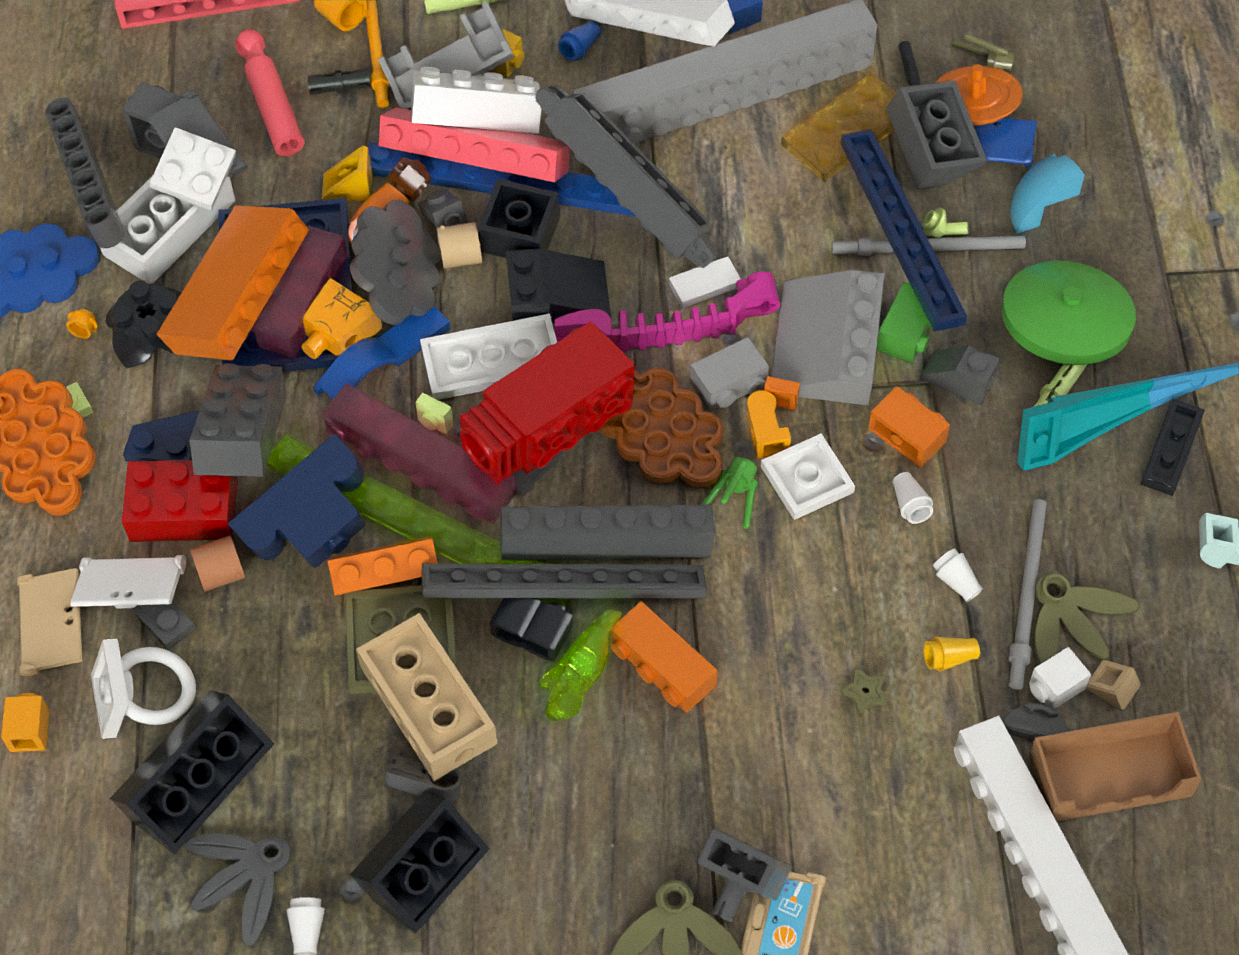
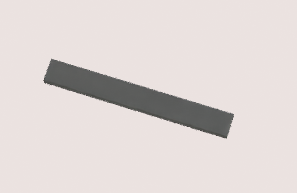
[421,564,707,598]

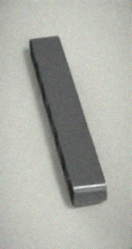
[45,98,125,248]

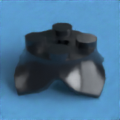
[105,280,182,368]

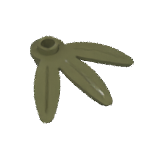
[1033,572,1140,665]
[610,879,743,955]

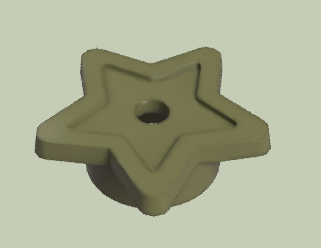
[841,669,887,713]

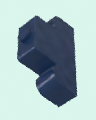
[228,433,365,568]

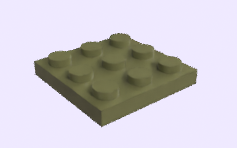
[345,585,457,694]

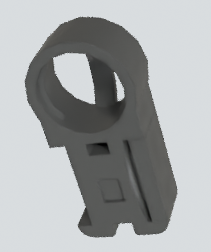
[385,751,462,802]

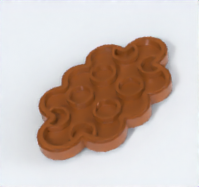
[599,368,724,488]

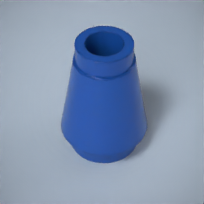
[558,21,601,61]

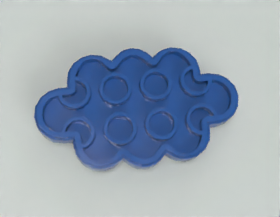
[0,223,100,317]

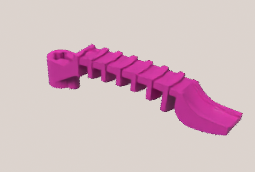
[555,271,780,352]

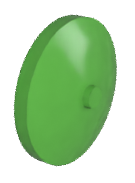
[1001,261,1136,365]

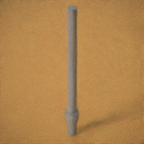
[831,236,1026,257]
[1008,499,1047,690]

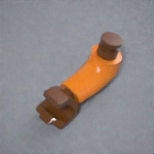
[348,157,432,242]

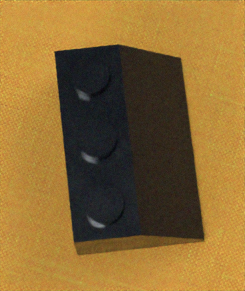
[350,791,490,933]

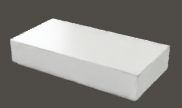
[669,256,741,309]

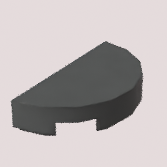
[1002,702,1071,741]

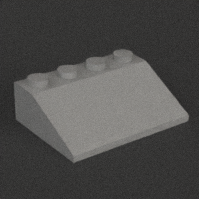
[771,270,885,406]

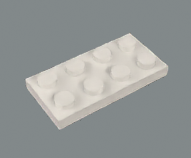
[420,314,557,400]

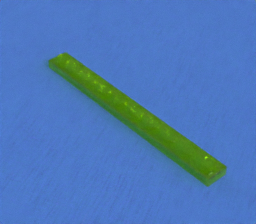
[267,435,572,607]

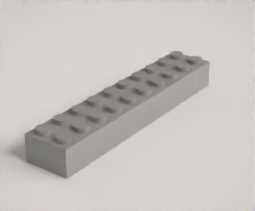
[573,0,877,144]

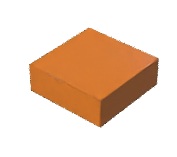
[764,376,800,411]

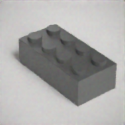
[190,363,286,477]

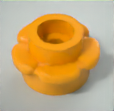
[66,309,98,339]

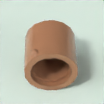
[190,535,245,592]

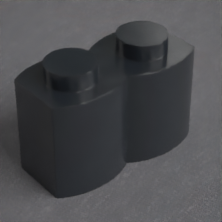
[490,598,573,661]

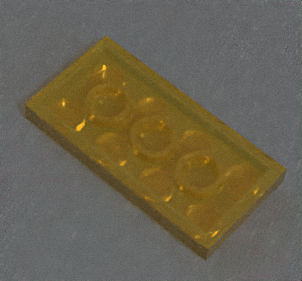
[781,72,896,182]

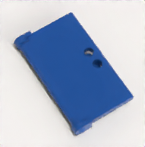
[973,118,1037,167]

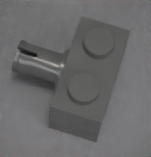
[697,828,792,922]

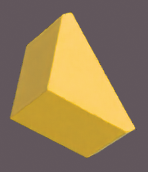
[321,145,373,201]

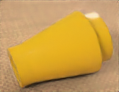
[923,636,980,672]

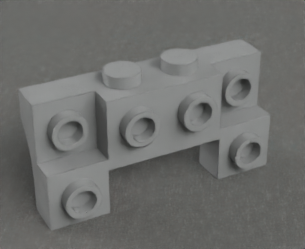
[378,1,515,110]

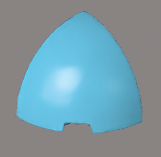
[1010,154,1085,234]

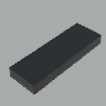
[1140,398,1205,496]

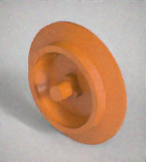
[935,64,1023,125]

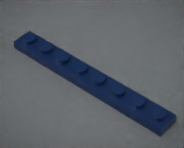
[840,129,967,332]

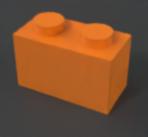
[868,386,950,468]

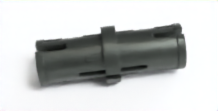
[307,68,372,95]

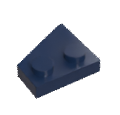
[123,410,200,461]

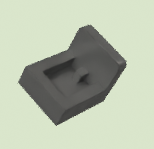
[418,190,469,230]

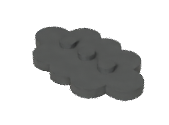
[350,200,441,325]

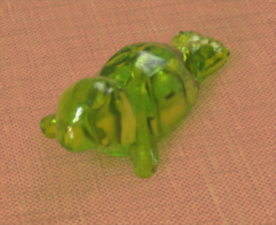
[538,609,622,722]

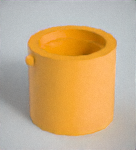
[314,0,367,31]

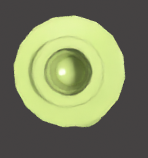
[922,208,969,238]

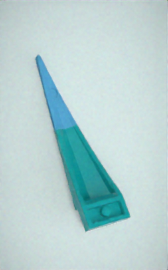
[1017,363,1239,471]

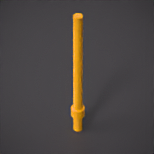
[366,0,390,108]

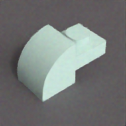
[1199,513,1239,569]

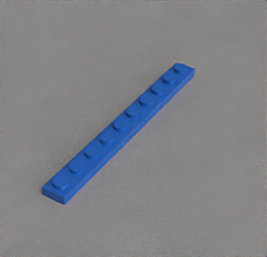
[367,142,636,216]

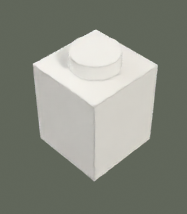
[1029,647,1091,709]

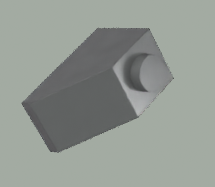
[920,345,1000,405]

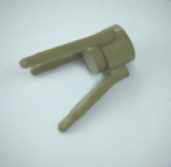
[938,33,1015,79]

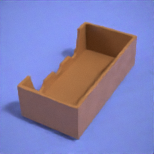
[1028,712,1202,822]

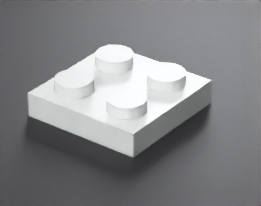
[150,127,236,211]
[761,434,855,520]

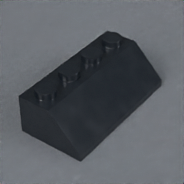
[110,690,274,854]

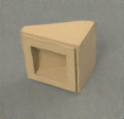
[1086,659,1140,710]

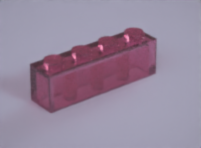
[253,226,348,358]

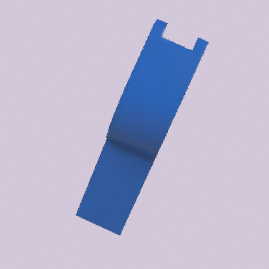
[313,307,451,413]

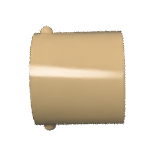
[437,222,482,270]

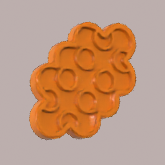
[0,369,96,516]

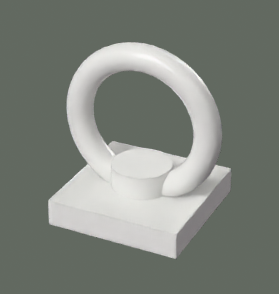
[91,639,196,739]

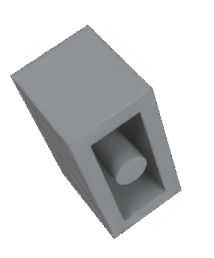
[690,337,769,412]

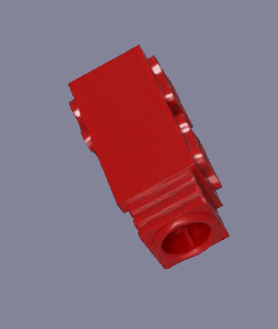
[460,321,635,485]

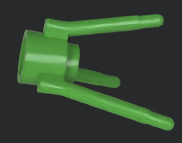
[700,457,759,529]

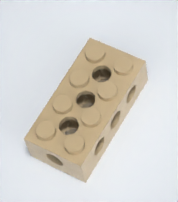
[356,613,498,781]

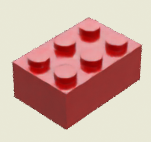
[122,460,238,542]

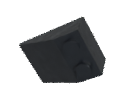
[506,248,611,324]

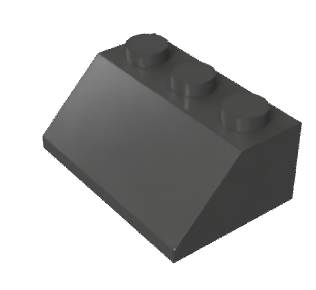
[886,81,988,189]

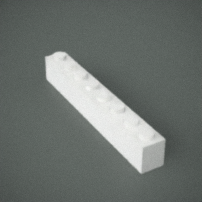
[954,716,1128,955]

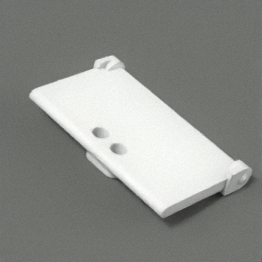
[70,555,186,608]

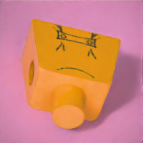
[301,278,382,359]

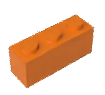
[327,536,438,595]
[610,601,718,713]

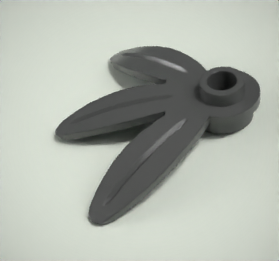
[185,833,291,946]

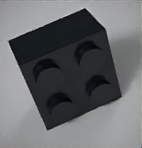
[477,179,560,258]

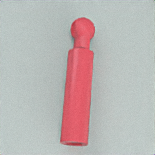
[235,29,305,156]

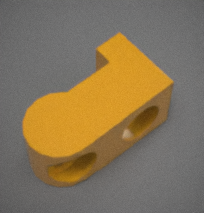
[747,390,791,459]

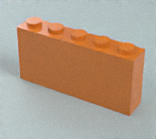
[157,205,309,361]

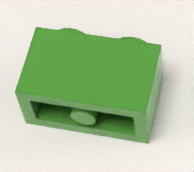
[876,282,932,364]

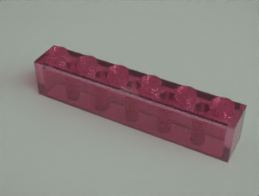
[322,383,516,524]

